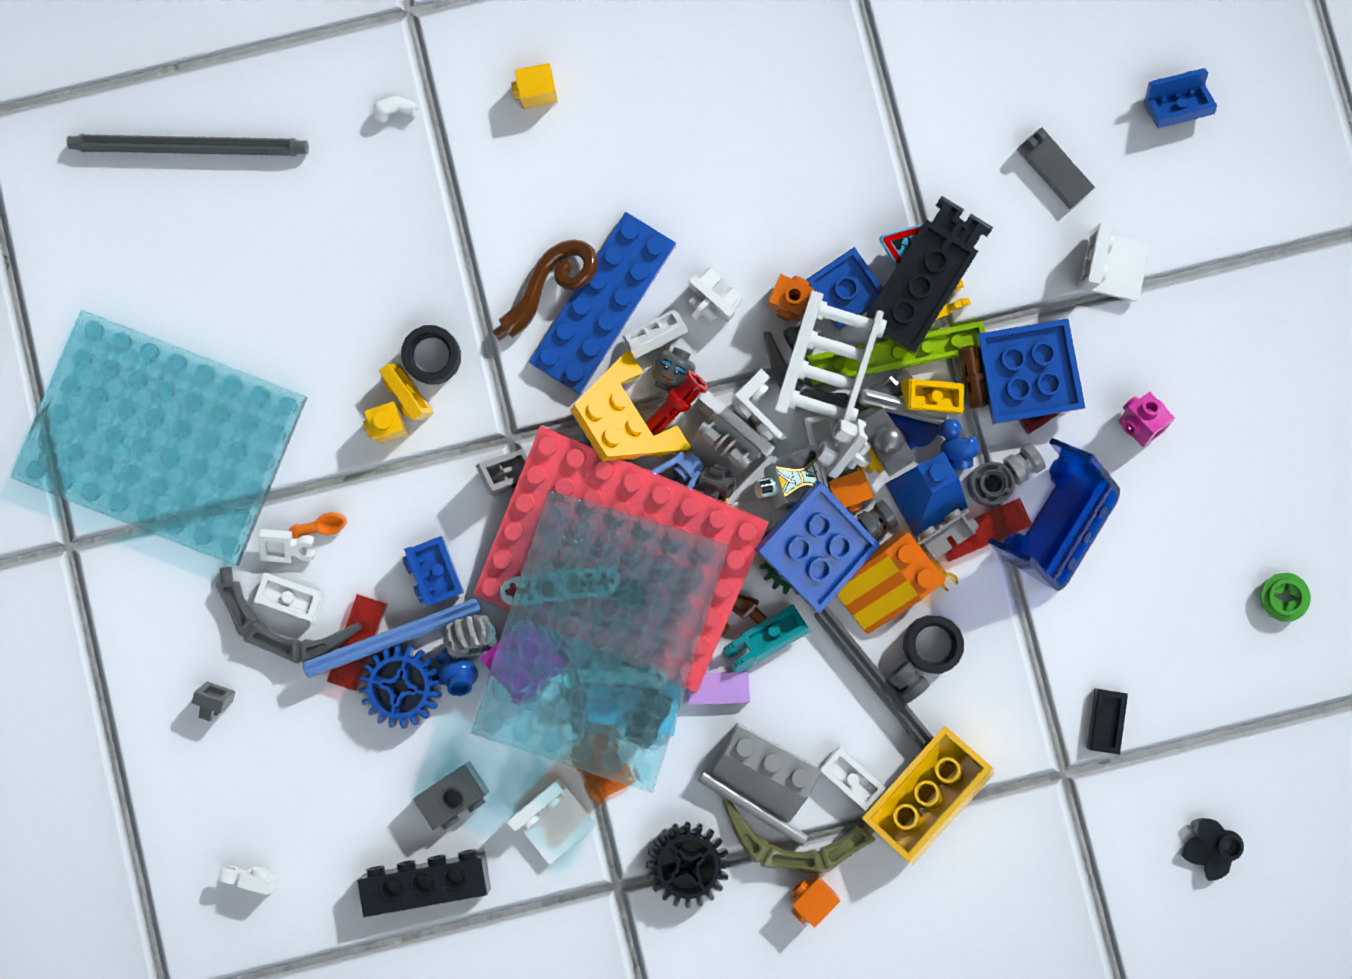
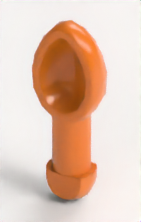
[289,512,347,539]

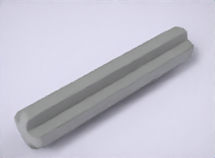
[859,389,947,425]

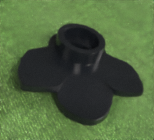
[1181,818,1244,881]

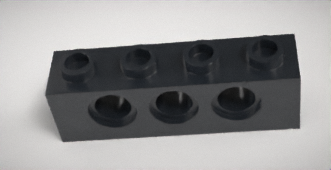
[357,849,491,917]

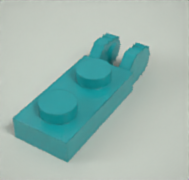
[722,604,810,674]

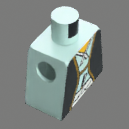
[754,445,830,510]

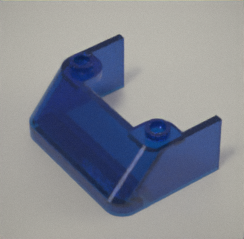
[987,438,1120,591]

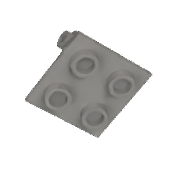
[689,411,761,481]

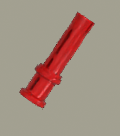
[645,370,709,436]

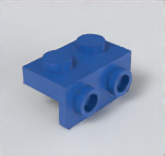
[1144,68,1217,129]
[402,536,465,606]

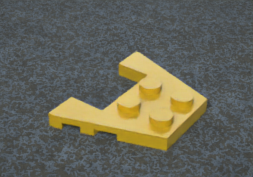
[570,350,691,462]

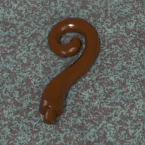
[493,239,598,341]

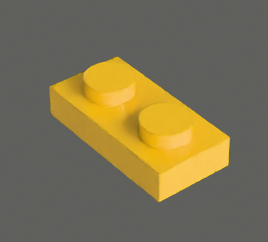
[379,364,434,420]

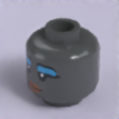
[651,347,696,392]

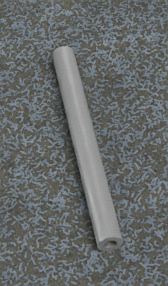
[698,770,808,846]

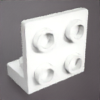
[1078,222,1150,302]
[732,369,784,445]
[507,777,597,864]

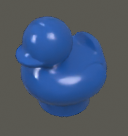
[937,419,980,469]
[435,647,478,696]

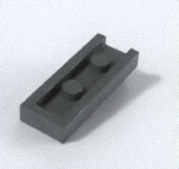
[1017,127,1095,209]

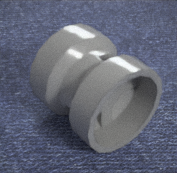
[1003,443,1046,485]

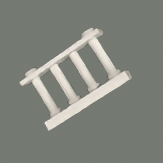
[775,290,887,424]

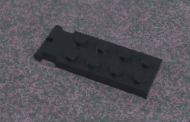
[865,196,993,355]

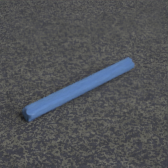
[303,598,481,678]

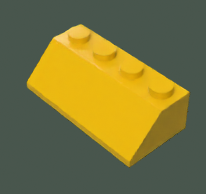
[862,726,995,865]

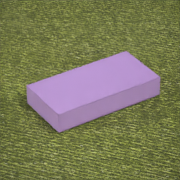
[688,671,750,705]

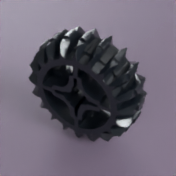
[646,821,730,908]

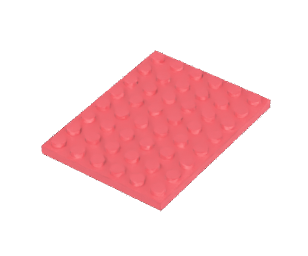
[473,425,769,693]

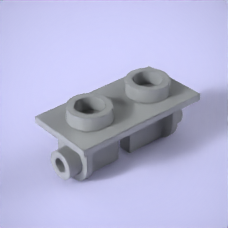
[918,508,979,561]

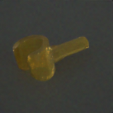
[931,559,959,591]

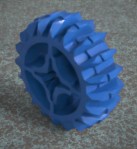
[359,645,443,728]

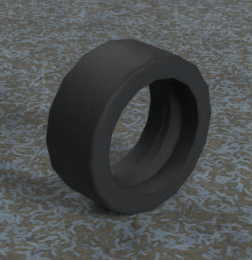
[401,325,461,384]
[903,615,964,674]

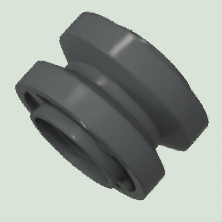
[967,462,1015,506]

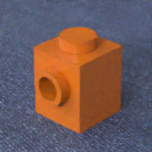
[827,469,874,513]
[790,874,841,928]

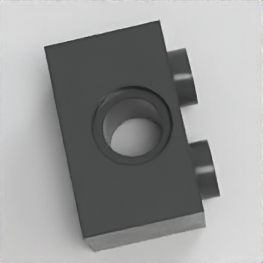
[413,761,489,830]

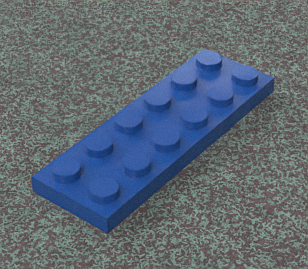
[529,211,676,395]

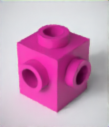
[1118,392,1175,447]

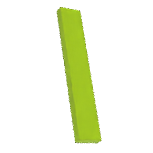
[806,321,986,386]

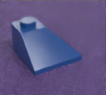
[885,452,968,537]

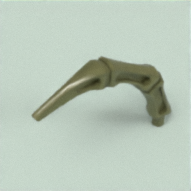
[722,799,875,874]

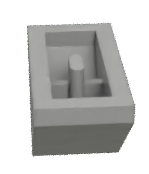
[476,449,527,497]

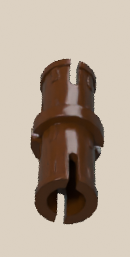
[958,345,989,408]

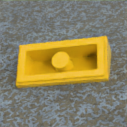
[900,378,964,414]

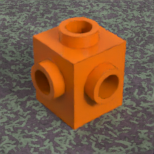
[767,274,814,322]

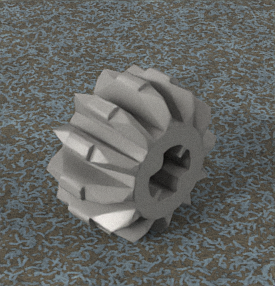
[442,614,497,659]

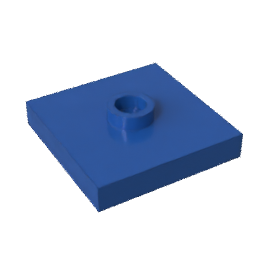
[806,247,883,331]

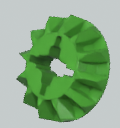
[1259,573,1311,622]

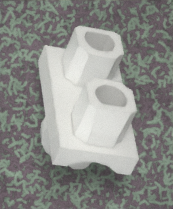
[688,267,742,322]
[816,419,871,479]

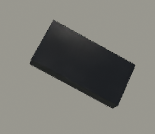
[1087,688,1128,755]

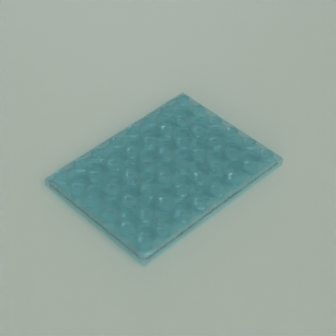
[10,309,308,566]
[470,490,729,793]

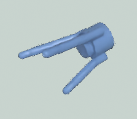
[651,451,704,489]

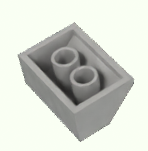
[710,723,822,822]

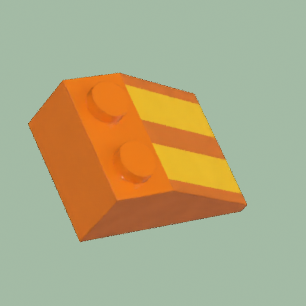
[836,530,946,634]

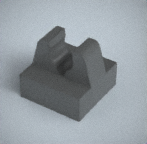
[191,681,236,722]

